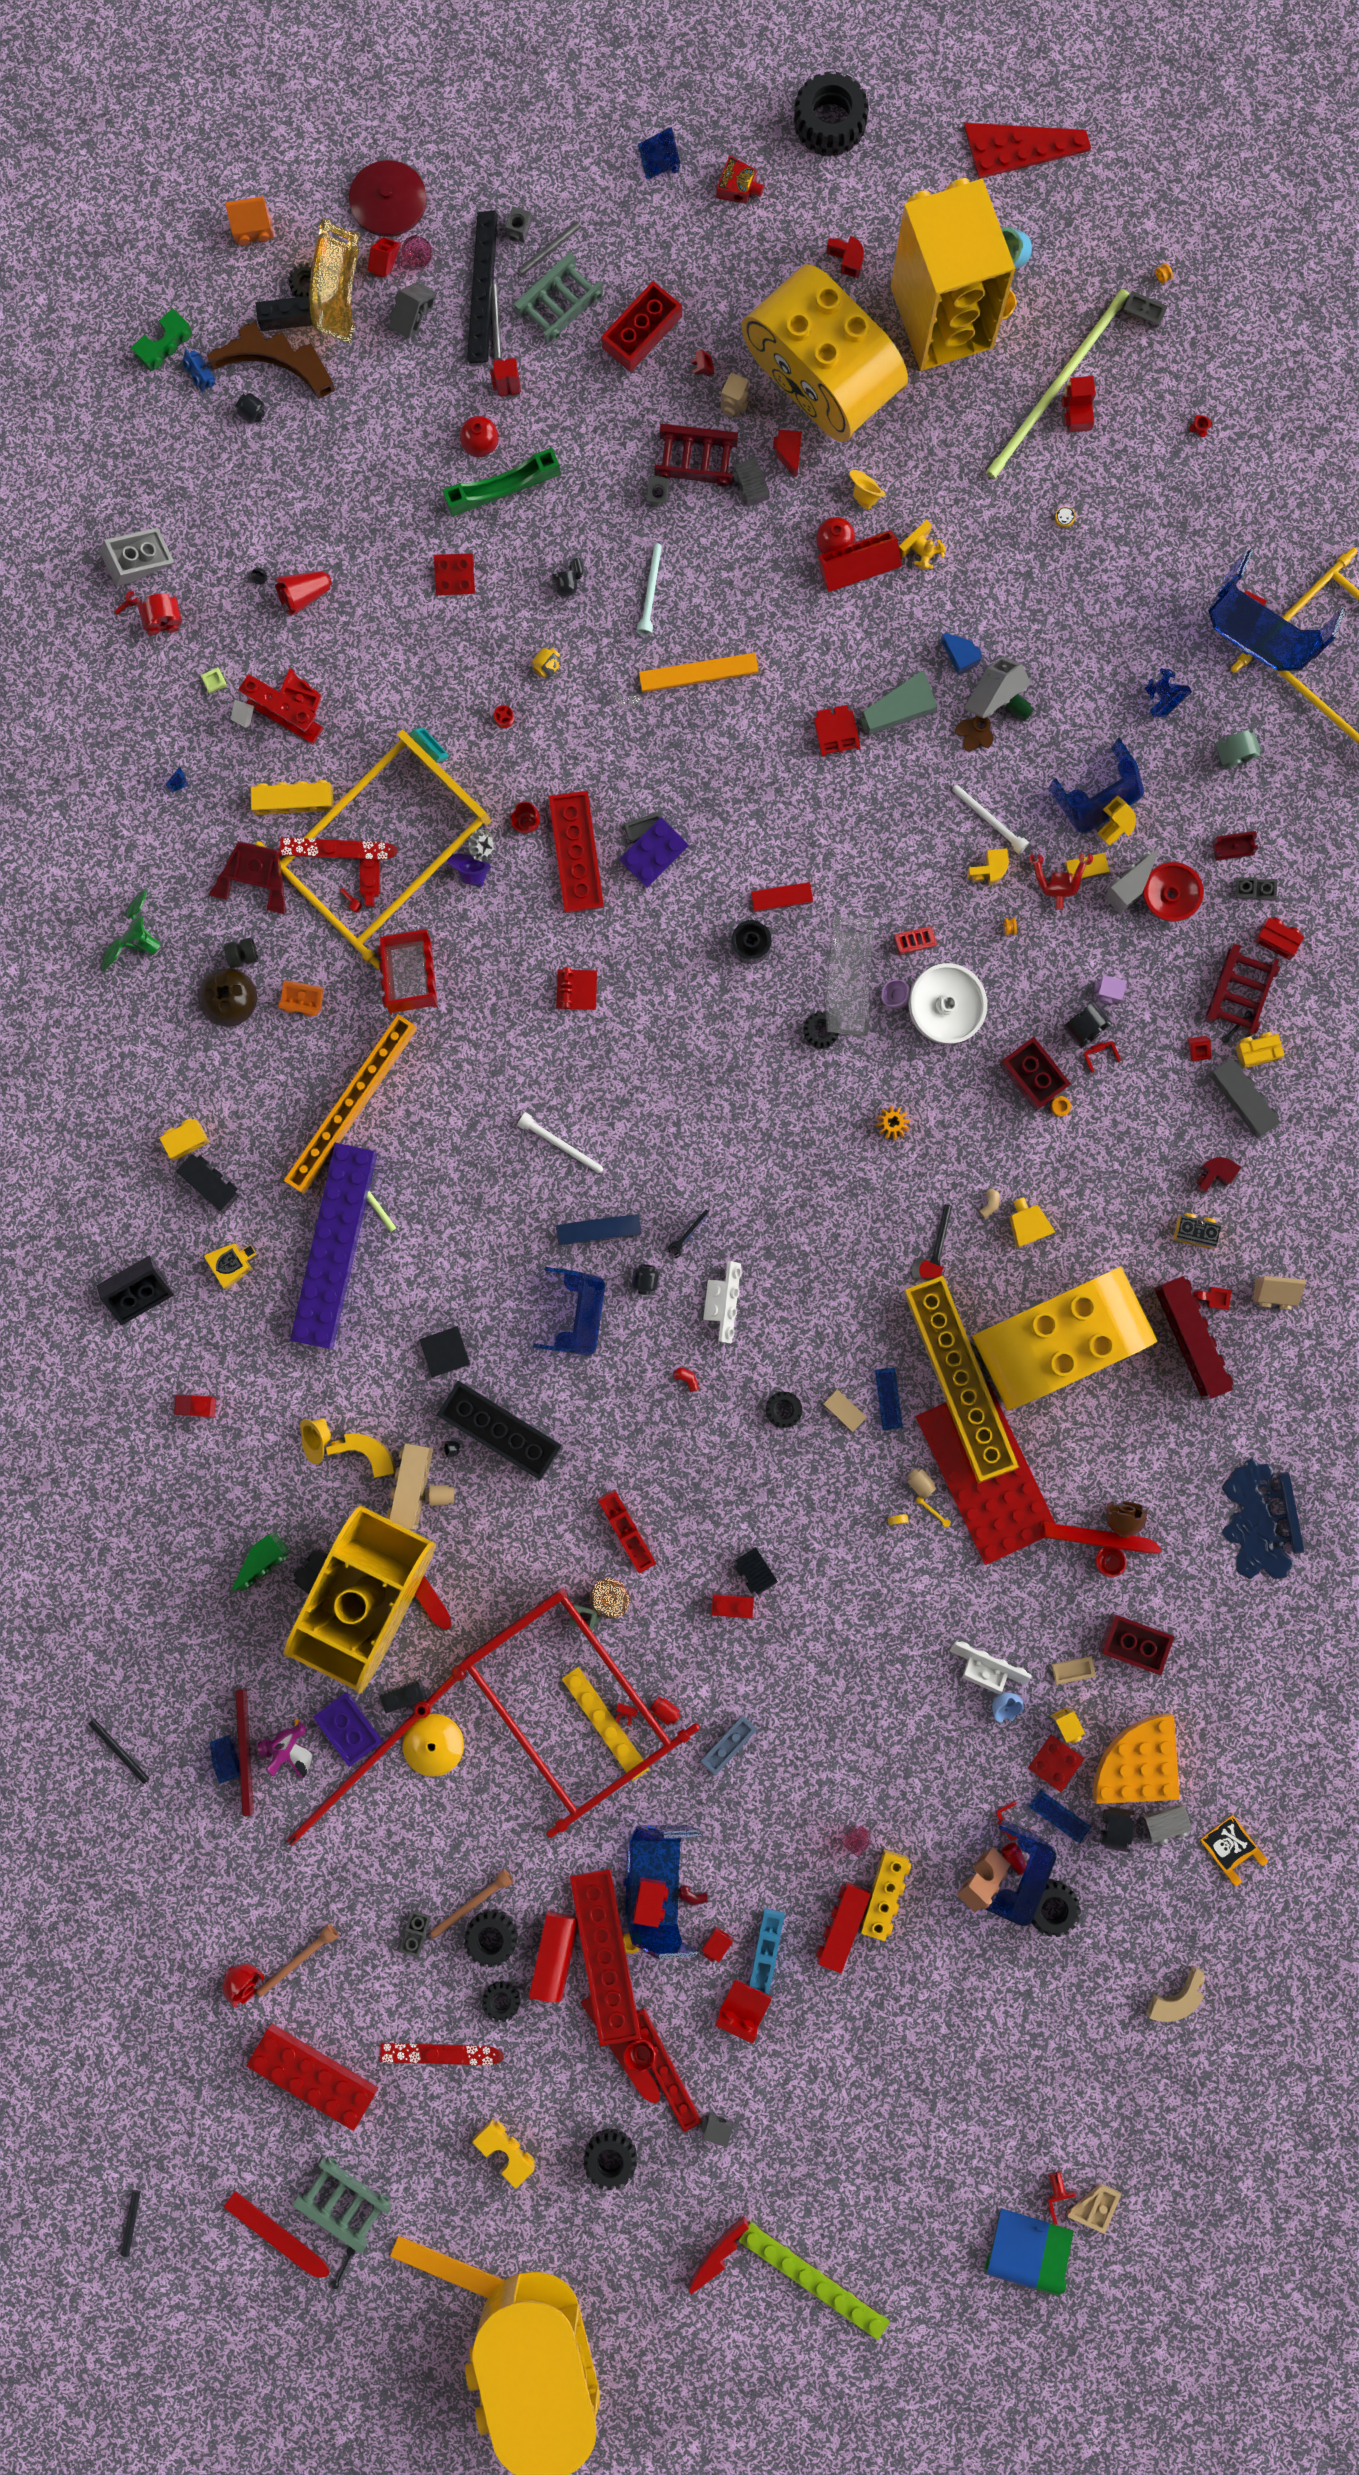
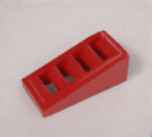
[893,926,937,956]

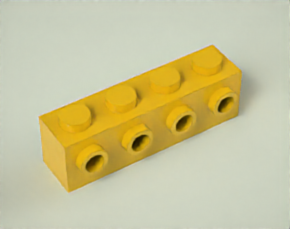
[860,1849,911,1941]

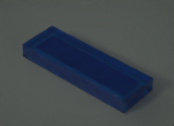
[874,1367,903,1430]
[1028,1789,1091,1844]

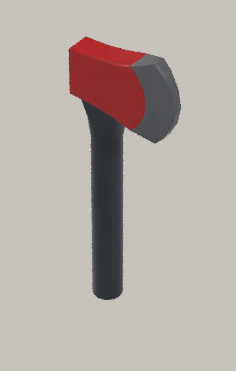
[912,1204,952,1279]

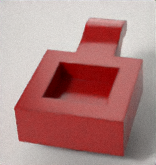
[1193,1287,1232,1310]

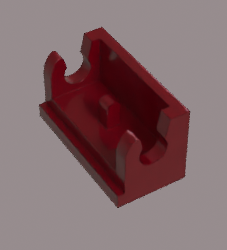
[1212,831,1258,861]

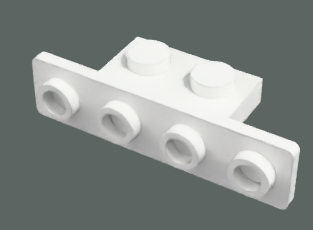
[703,1261,742,1344]
[950,1641,1032,1694]

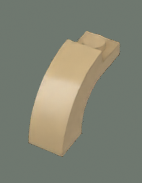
[1146,1965,1205,2022]

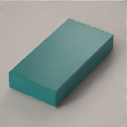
[409,727,449,763]

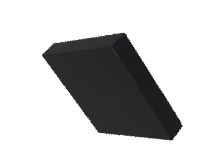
[419,1326,471,1378]

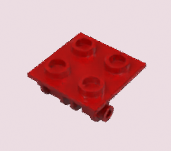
[433,553,475,595]
[556,967,597,1010]
[1028,1734,1085,1793]

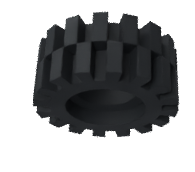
[288,263,325,301]
[803,1011,840,1049]
[765,1391,803,1428]
[482,1980,521,2022]

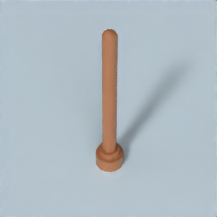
[429,1869,514,1939]
[256,1924,339,1997]

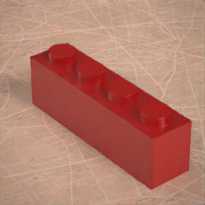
[815,1881,871,1974]

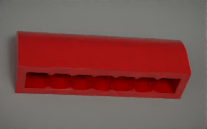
[817,530,902,592]
[529,1911,578,2002]

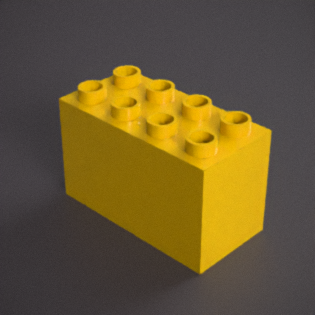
[890,178,1015,371]

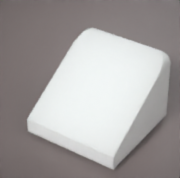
[231,700,254,727]

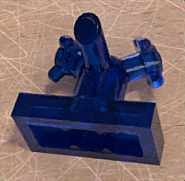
[1144,668,1192,718]

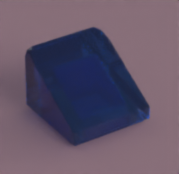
[166,767,189,792]

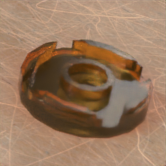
[590,1578,630,1619]

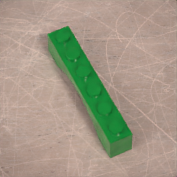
[442,448,561,517]

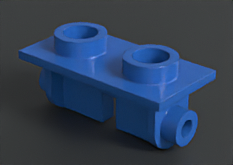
[182,349,215,393]

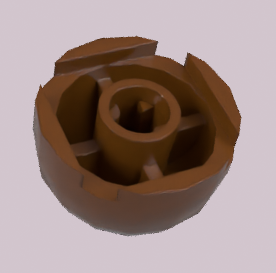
[1106,1501,1148,1537]

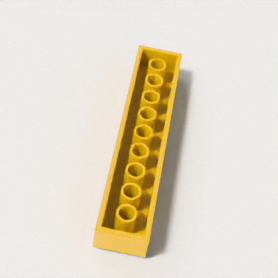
[904,1276,1019,1483]

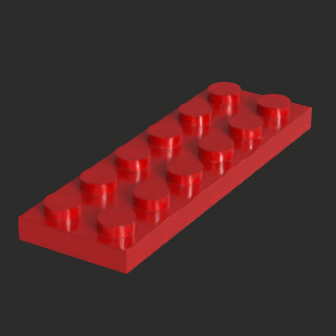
[549,790,604,913]

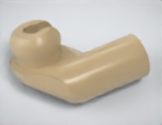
[979,1188,1000,1219]

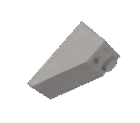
[99,528,174,586]

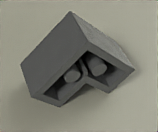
[389,282,437,338]

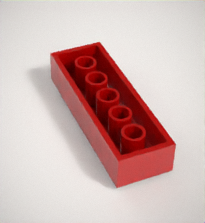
[246,2023,379,2131]

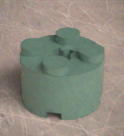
[1215,729,1261,770]

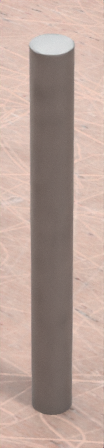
[518,221,581,276]
[491,284,502,360]

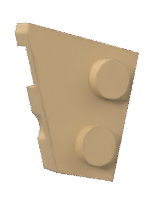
[1066,2183,1121,2234]

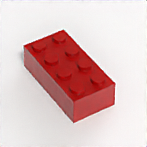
[601,281,682,372]

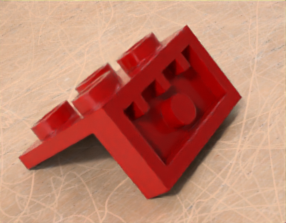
[715,1980,772,2044]

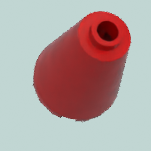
[274,571,332,616]

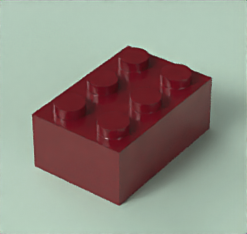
[999,1037,1071,1111]
[1098,1613,1175,1676]

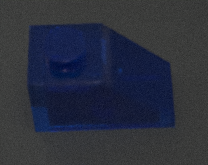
[210,1734,240,1784]

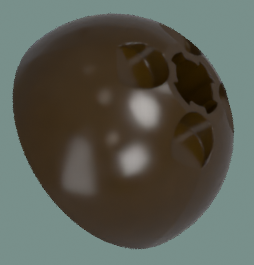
[198,968,257,1027]

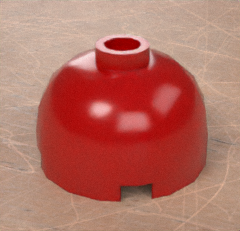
[460,416,499,457]
[816,517,855,553]
[222,1963,264,2008]

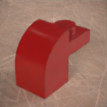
[826,236,864,278]

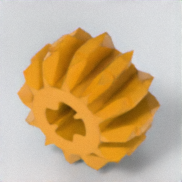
[876,1106,910,1141]

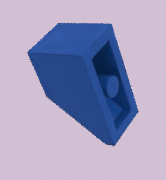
[940,633,982,675]

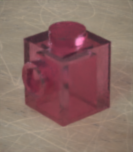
[841,1824,872,1858]

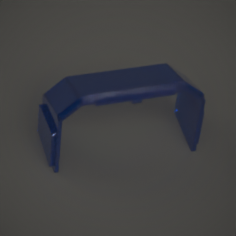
[1208,548,1345,671]
[623,1825,703,1959]

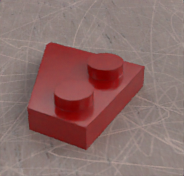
[280,668,321,714]

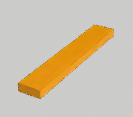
[639,653,759,693]
[390,2235,505,2298]

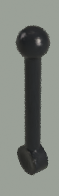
[1221,1011,1252,1043]
[331,2247,355,2289]

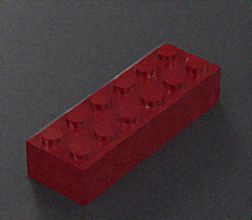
[1154,1276,1234,1400]

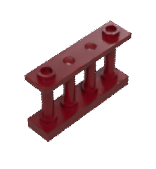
[655,423,738,487]
[1204,943,1280,1037]

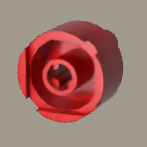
[137,593,182,636]

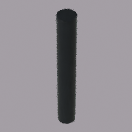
[121,2190,141,2257]

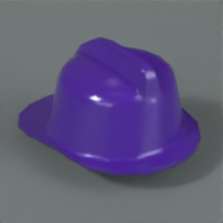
[447,853,491,888]

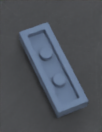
[700,1715,758,1776]

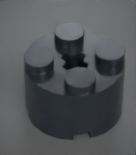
[731,920,772,964]
[1063,1002,1113,1049]
[1100,1806,1135,1853]

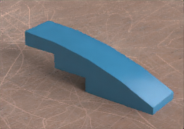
[749,1908,785,1995]

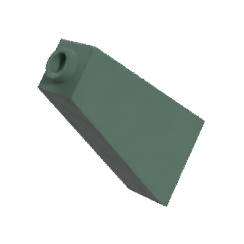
[860,670,937,735]

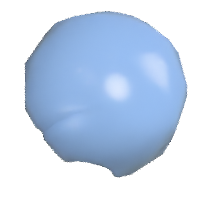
[992,1693,1024,1723]

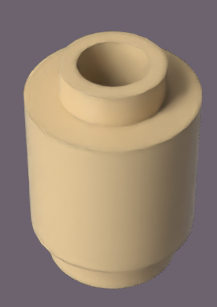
[907,1468,937,1499]
[425,1485,454,1506]

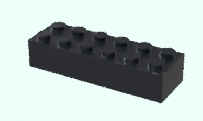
[436,1381,563,1480]

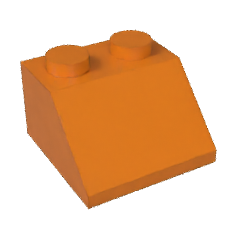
[225,196,274,245]

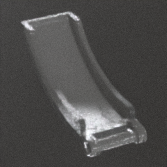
[826,914,874,1036]

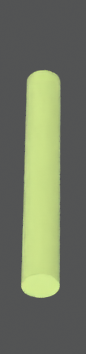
[367,1191,396,1233]

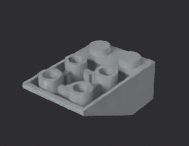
[964,656,1031,718]
[1104,849,1159,914]

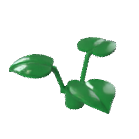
[102,890,161,972]

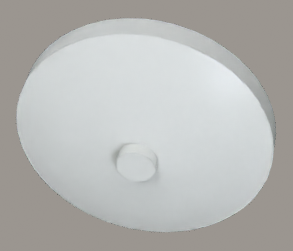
[908,963,987,1044]

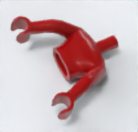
[1029,853,1093,910]

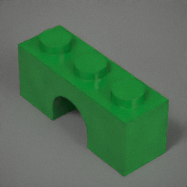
[131,308,192,372]

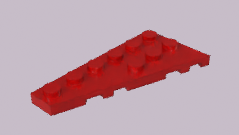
[964,122,1091,179]

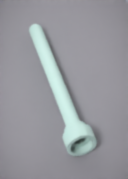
[636,543,662,635]

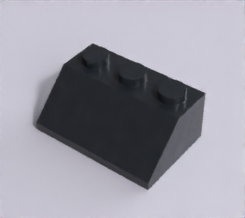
[96,1255,174,1326]

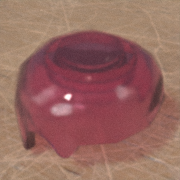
[402,235,433,268]

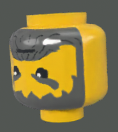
[532,648,561,678]

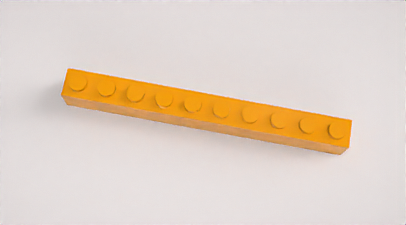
[284,1014,417,1194]

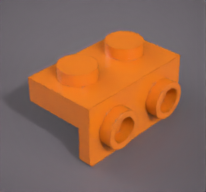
[278,980,324,1017]

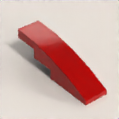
[597,1489,657,1574]
[689,2216,749,2295]

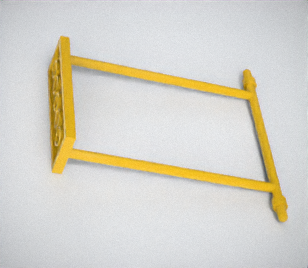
[1231,547,1359,744]
[255,729,492,970]

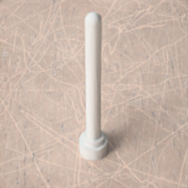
[952,785,1030,855]
[517,1112,603,1173]

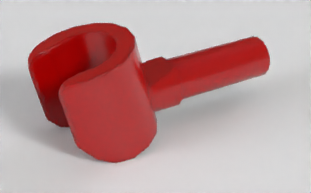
[114,591,139,615]
[340,888,362,913]

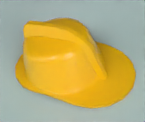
[849,470,886,510]
[300,1418,331,1464]

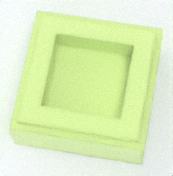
[200,667,227,694]

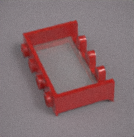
[377,929,438,1015]

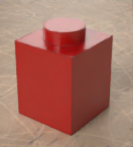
[702,1926,733,1963]

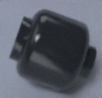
[235,393,266,424]
[632,1264,659,1295]

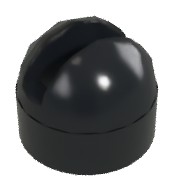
[251,567,267,585]
[444,1441,460,1457]

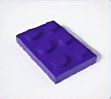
[619,817,689,888]
[313,1691,383,1767]

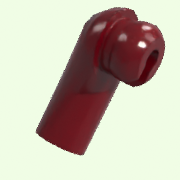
[679,1885,708,1906]

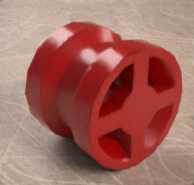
[494,705,514,729]

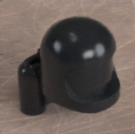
[551,558,583,597]

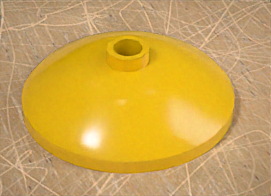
[402,1714,464,1777]

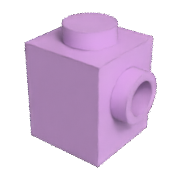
[1094,975,1127,1004]

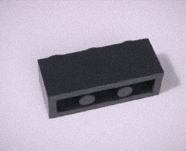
[255,295,319,331]
[176,1154,240,1213]

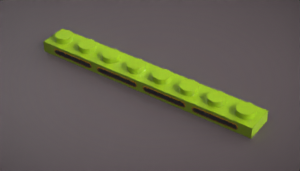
[738,2221,890,2340]

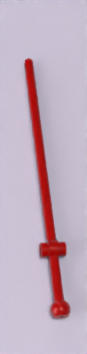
[287,1665,467,1846]

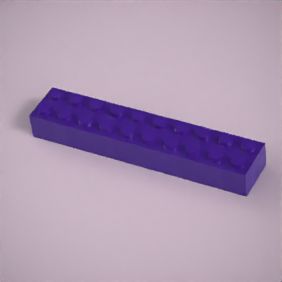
[290,1143,377,1350]

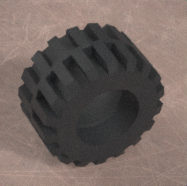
[1025,1879,1081,1937]
[464,1909,518,1968]
[584,2129,637,2190]

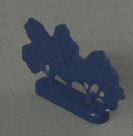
[1221,1458,1304,1579]

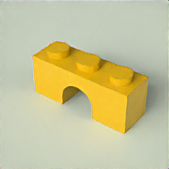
[472,2119,535,2189]

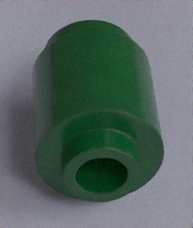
[1005,694,1034,722]

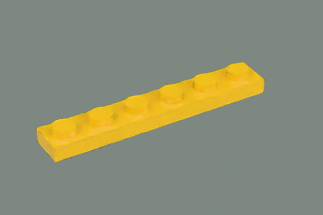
[562,1666,649,1781]

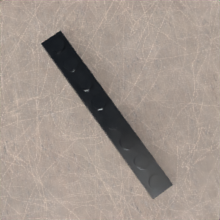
[467,210,498,363]

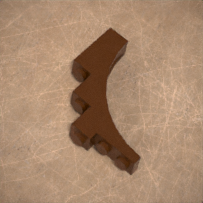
[207,322,336,400]

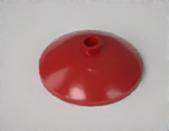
[1143,862,1204,922]

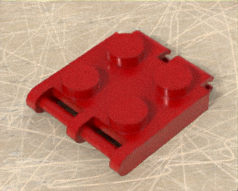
[814,705,861,757]

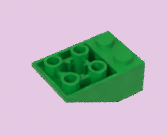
[232,1532,290,1592]

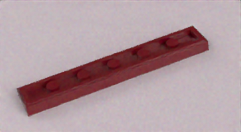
[235,1688,254,1816]

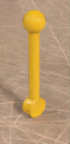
[916,1496,950,1527]

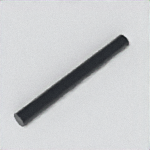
[88,1718,150,1784]

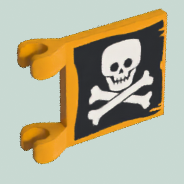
[1200,1815,1268,1886]

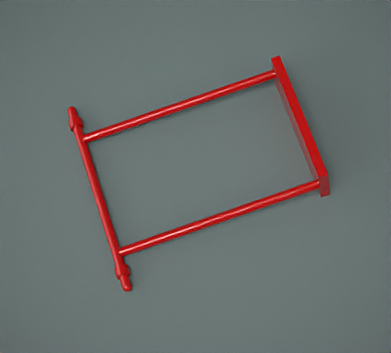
[459,1587,700,1838]

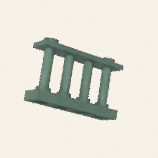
[514,252,603,345]
[292,2157,392,2254]

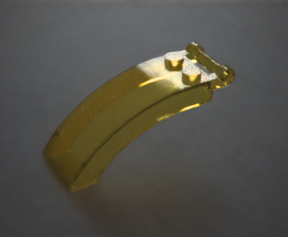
[309,218,359,344]

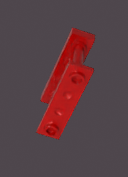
[238,674,324,745]

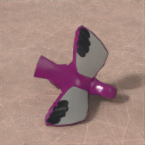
[258,1719,312,1778]

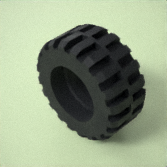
[794,71,869,156]

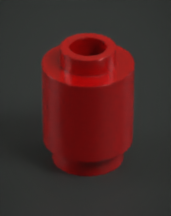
[649,1696,681,1726]

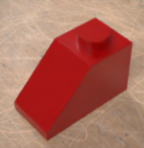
[367,237,401,277]
[773,429,802,477]
[174,1395,216,1417]

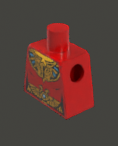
[716,155,765,204]

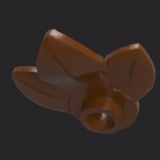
[955,716,994,752]

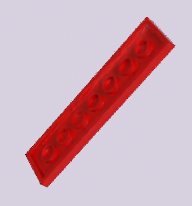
[570,1868,641,2046]

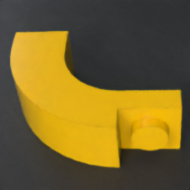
[326,1433,396,1478]

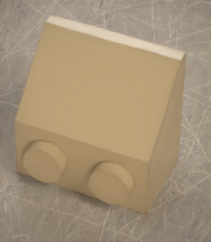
[1253,1276,1306,1310]

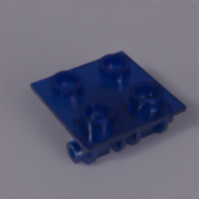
[638,127,681,180]

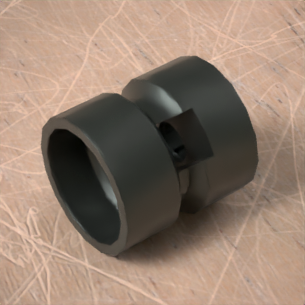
[224,937,258,969]

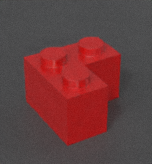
[1061,376,1096,433]

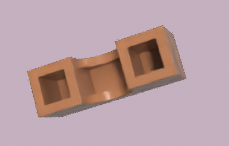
[957,1847,1011,1913]

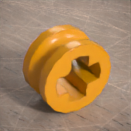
[1155,263,1173,284]
[1004,917,1017,936]

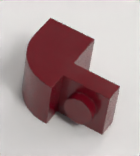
[1196,1157,1241,1194]

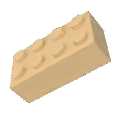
[386,1443,434,1530]

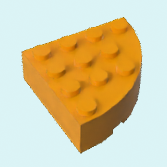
[1093,1713,1180,1804]

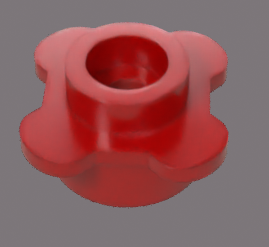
[1189,415,1212,437]

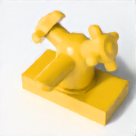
[899,520,945,570]

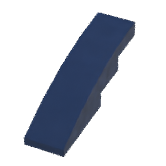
[556,1214,642,1246]

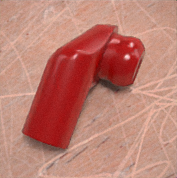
[673,1367,700,1393]

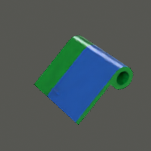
[984,2208,1074,2297]

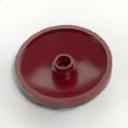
[349,160,427,237]

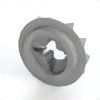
[468,829,496,862]

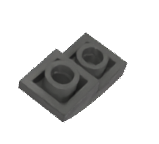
[1236,877,1277,901]
[399,1910,431,1958]

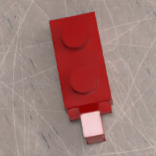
[360,859,380,908]

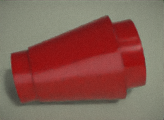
[1001,1842,1028,1875]

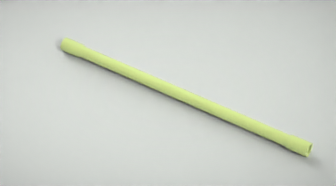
[985,289,1130,479]

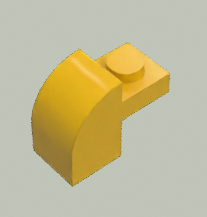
[1097,795,1136,846]
[967,848,1009,886]

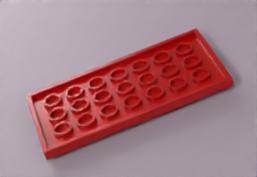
[915,1382,1056,1565]

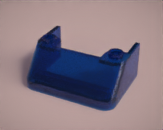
[1048,738,1144,834]
[533,1267,606,1356]
[982,1819,1057,1926]

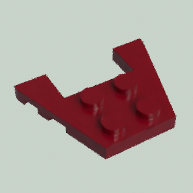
[209,841,286,914]

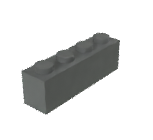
[1209,1058,1280,1138]

